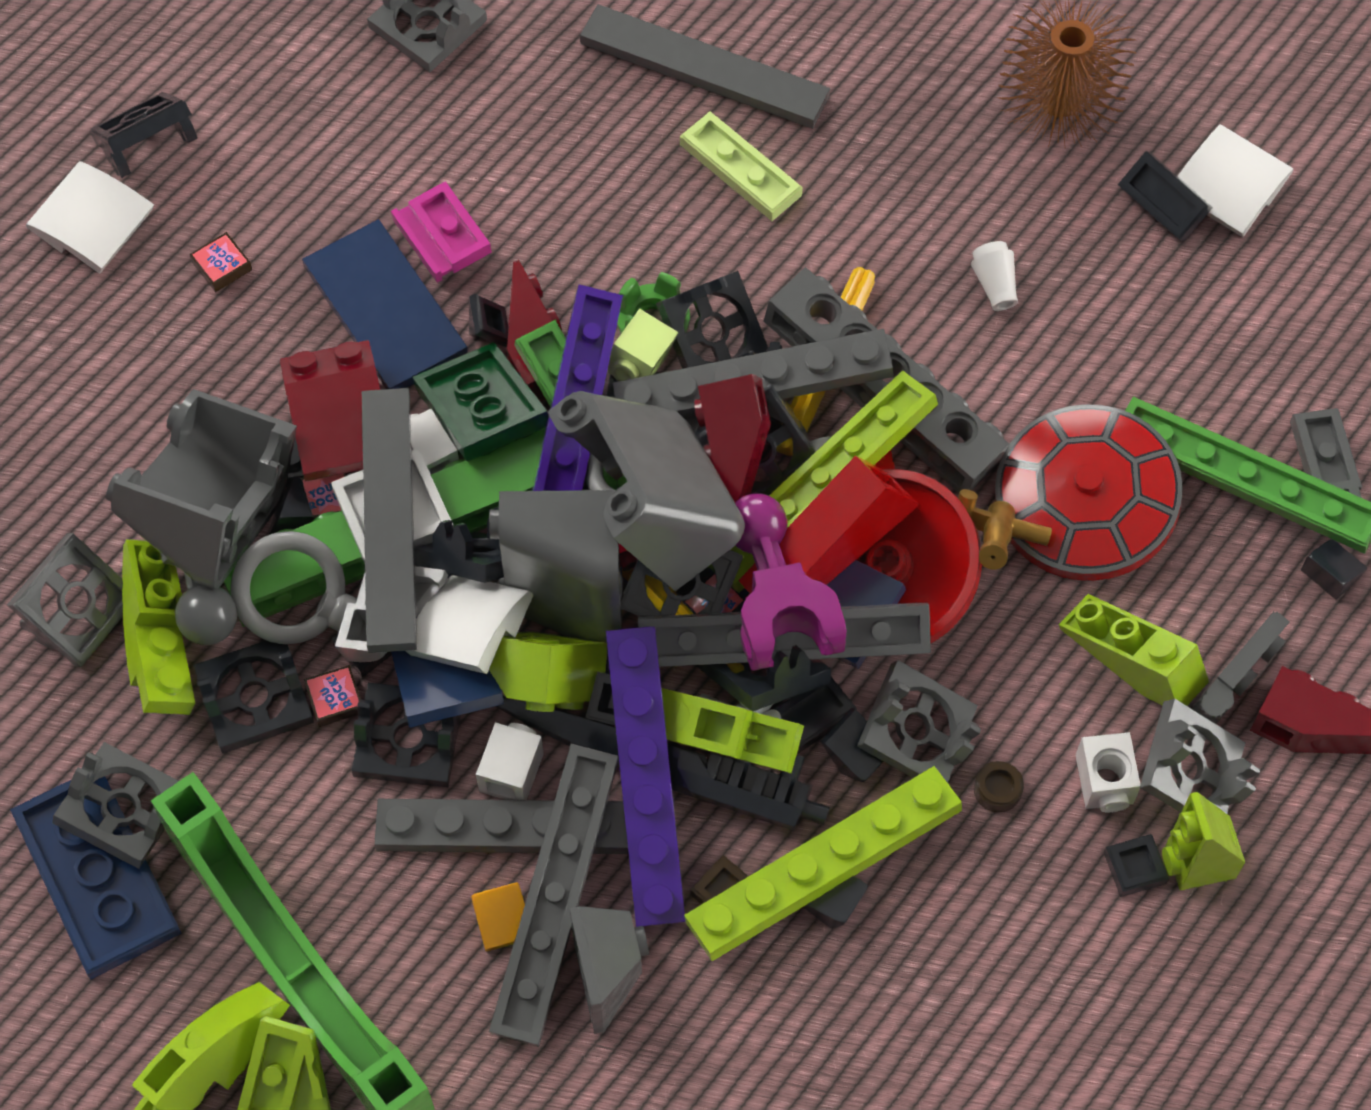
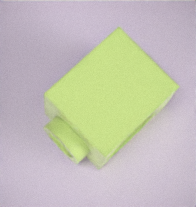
[607,309,678,381]

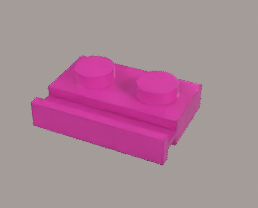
[391,181,492,283]

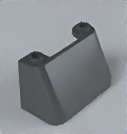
[106,389,297,589]
[548,391,745,591]
[489,490,623,653]

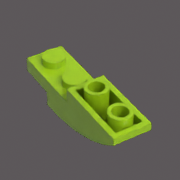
[122,539,195,715]
[662,688,804,774]
[132,982,290,1110]

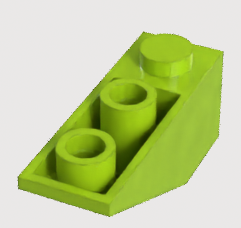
[1059,594,1209,706]
[1162,792,1245,891]

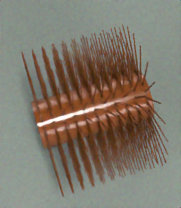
[997,0,1137,149]

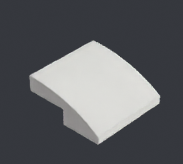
[1178,124,1293,237]
[26,161,154,274]
[406,575,533,674]

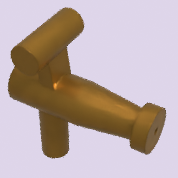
[958,489,1052,570]

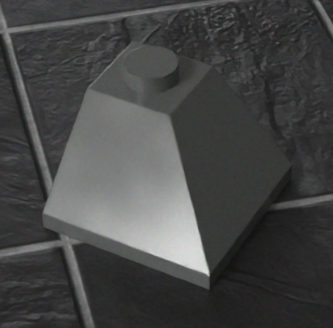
[569,906,649,1034]

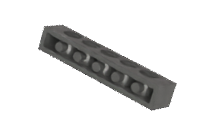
[763,267,1009,492]

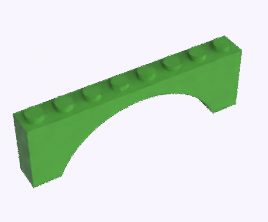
[151,772,435,1110]

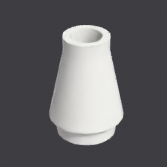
[971,241,1018,311]

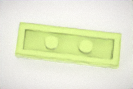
[680,111,803,221]

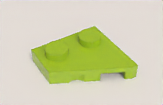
[237,1016,331,1110]

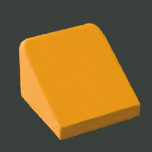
[471,882,525,952]

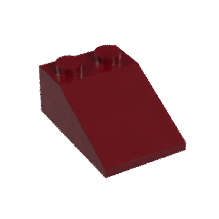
[280,340,381,482]

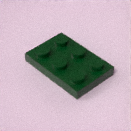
[413,342,549,462]

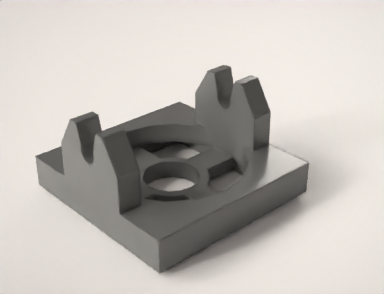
[367,0,487,72]
[7,533,123,667]
[857,660,981,783]
[1140,699,1260,814]
[52,742,179,869]

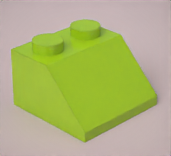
[489,631,608,712]

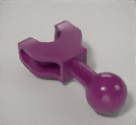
[735,493,847,670]

